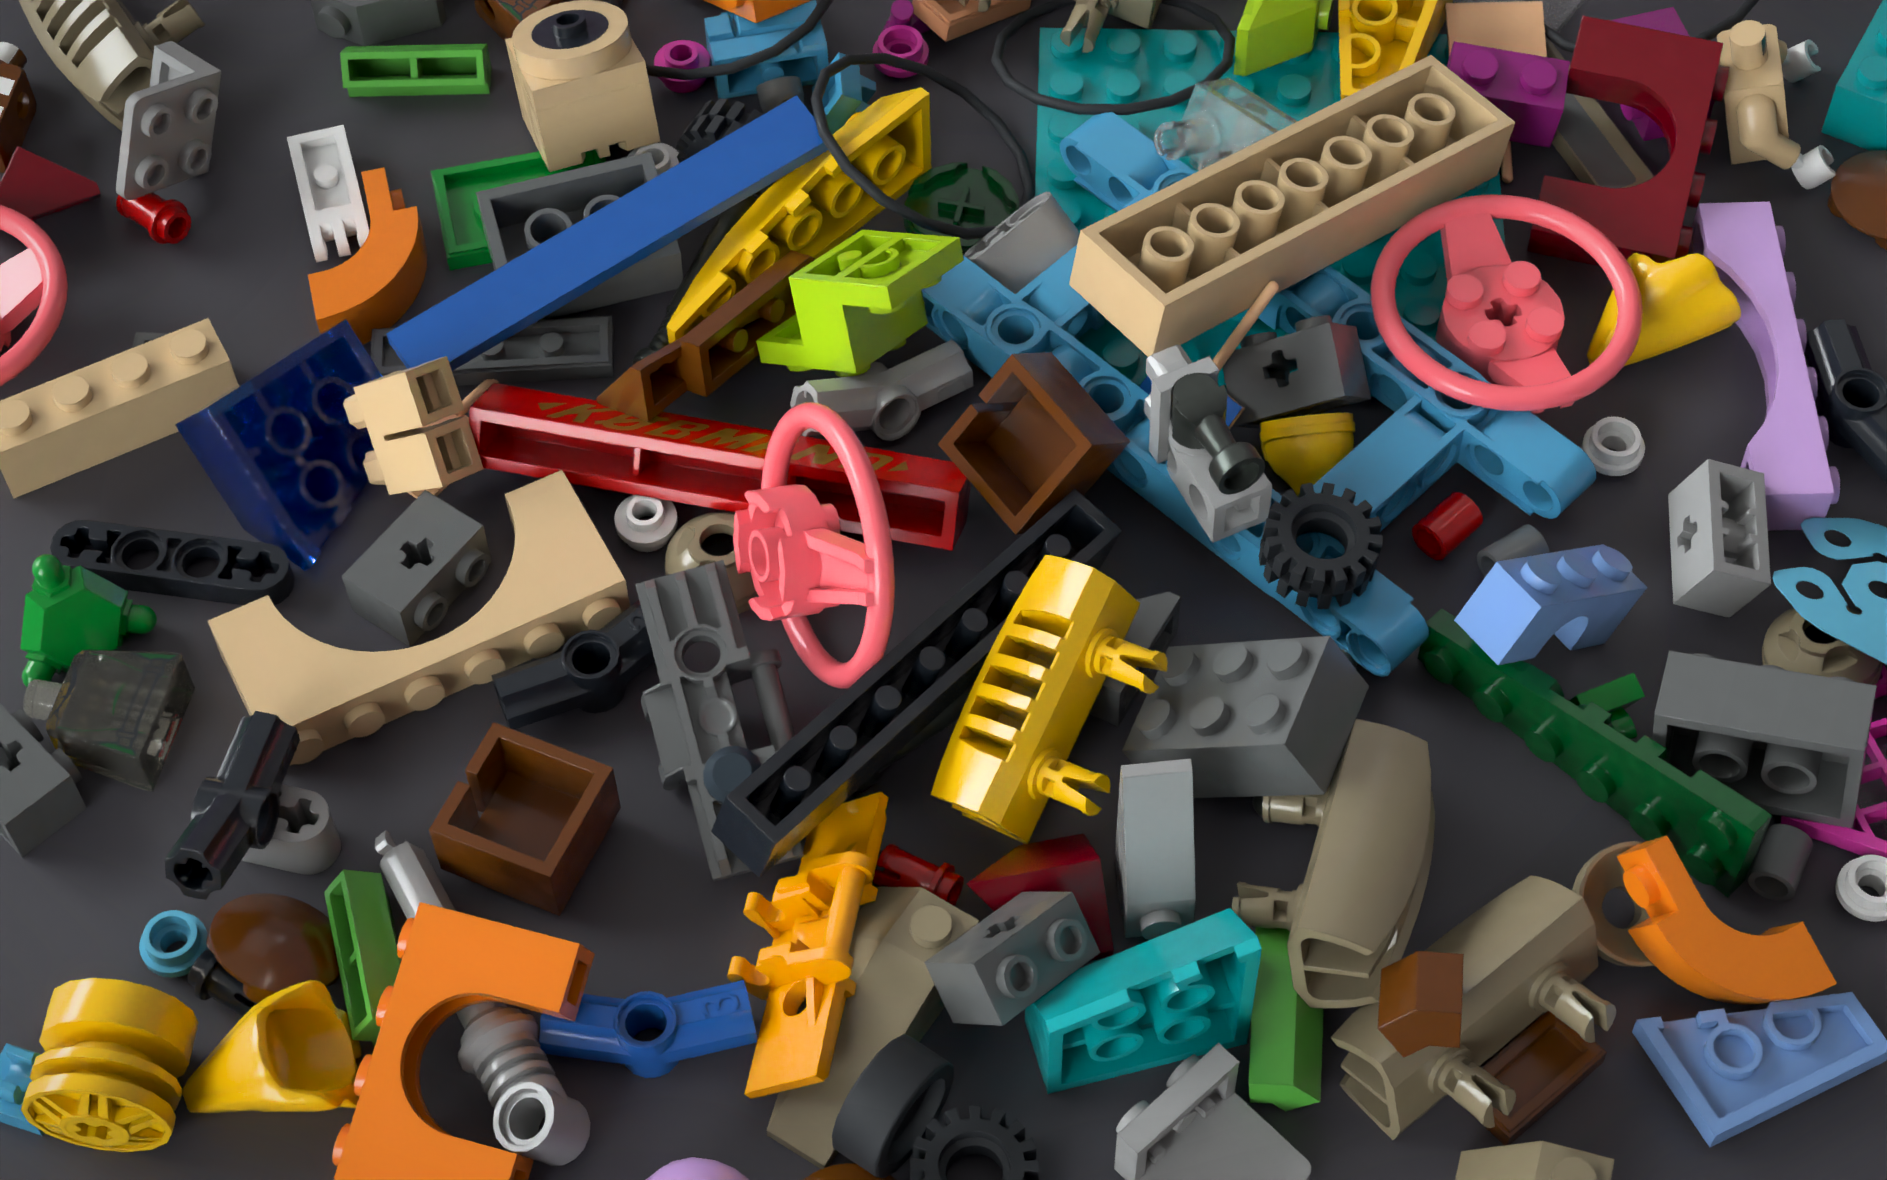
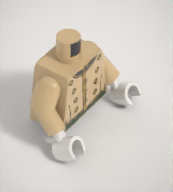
[1717,20,1836,189]

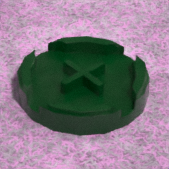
[904,162,1019,255]

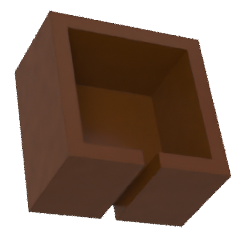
[938,352,1130,535]
[429,722,621,916]

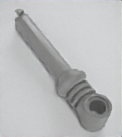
[375,830,591,1166]

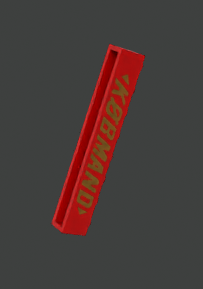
[469,383,971,551]

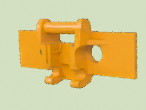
[727,792,889,1099]

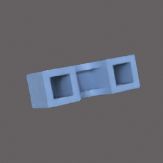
[1454,544,1648,665]

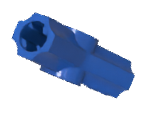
[539,980,757,1078]

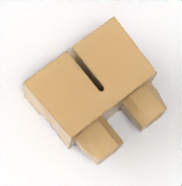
[343,356,484,495]

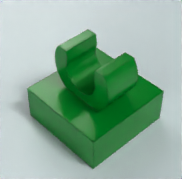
[1568,673,1645,740]

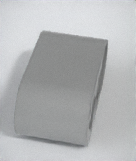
[964,192,1080,294]
[241,784,341,875]

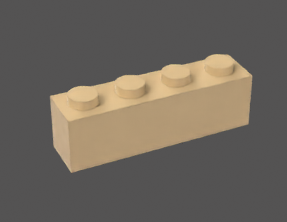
[0,318,245,498]

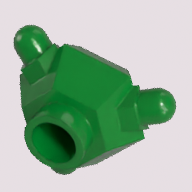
[20,554,157,691]

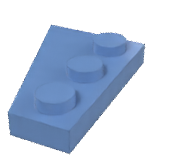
[1632,992,1887,1147]

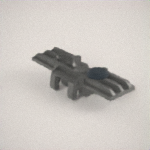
[635,560,804,882]

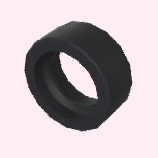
[832,1034,954,1178]

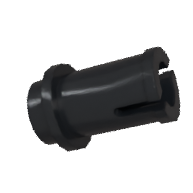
[188,949,258,1017]

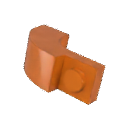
[308,167,427,357]
[1616,836,1837,1005]

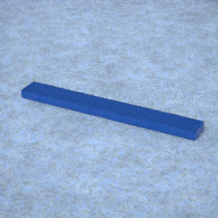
[386,95,828,371]

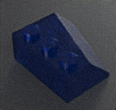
[175,319,383,571]

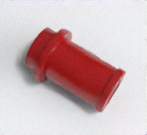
[116,192,191,244]
[873,844,964,906]

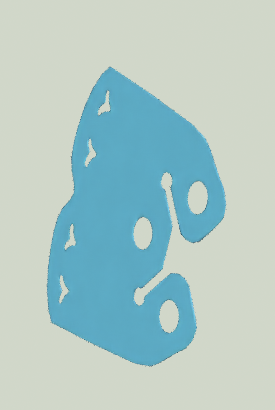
[1772,517,1887,665]

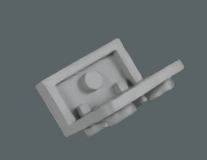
[116,41,221,201]
[1114,1043,1311,1180]

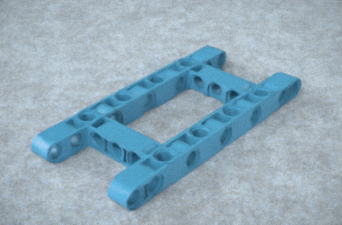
[922,112,1596,677]

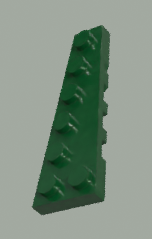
[1417,608,1772,898]

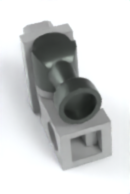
[1144,345,1272,543]

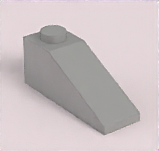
[1114,759,1196,940]

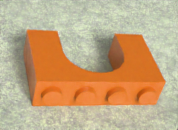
[332,902,595,1180]

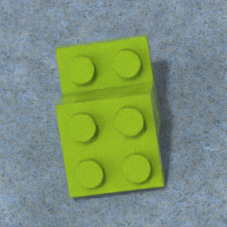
[756,230,964,377]

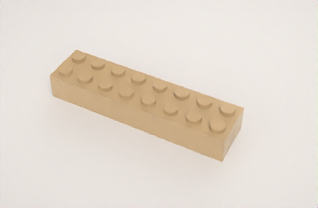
[1069,55,1515,357]

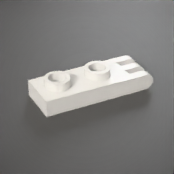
[287,125,370,263]

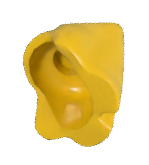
[1587,253,1741,366]
[182,980,361,1113]

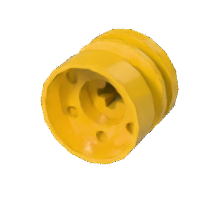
[21,978,199,1152]

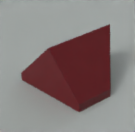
[0,146,101,232]
[966,833,1114,961]

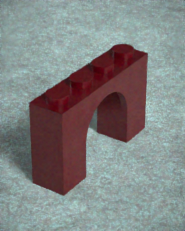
[1527,15,1730,267]

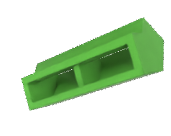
[340,44,492,97]
[324,869,402,1047]
[1249,927,1323,1111]

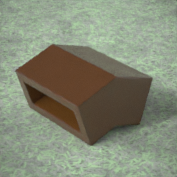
[1377,951,1464,1058]

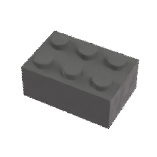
[476,152,683,320]
[1122,636,1369,798]
[1653,651,1877,829]

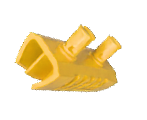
[931,555,1168,844]

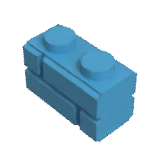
[704,0,829,99]

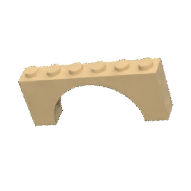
[208,470,630,766]

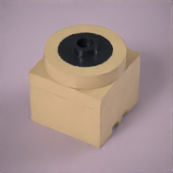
[505,0,661,172]

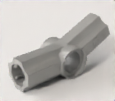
[790,339,974,441]

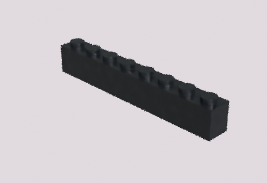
[711,489,1122,878]

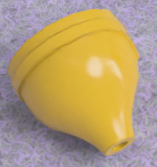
[1259,412,1355,496]

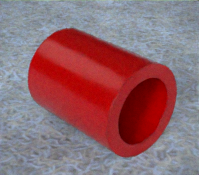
[1412,492,1483,560]

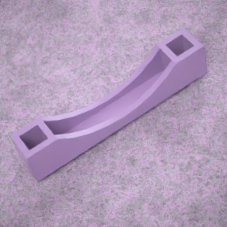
[1689,201,1840,531]

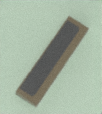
[1545,37,1654,188]

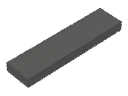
[370,316,614,386]

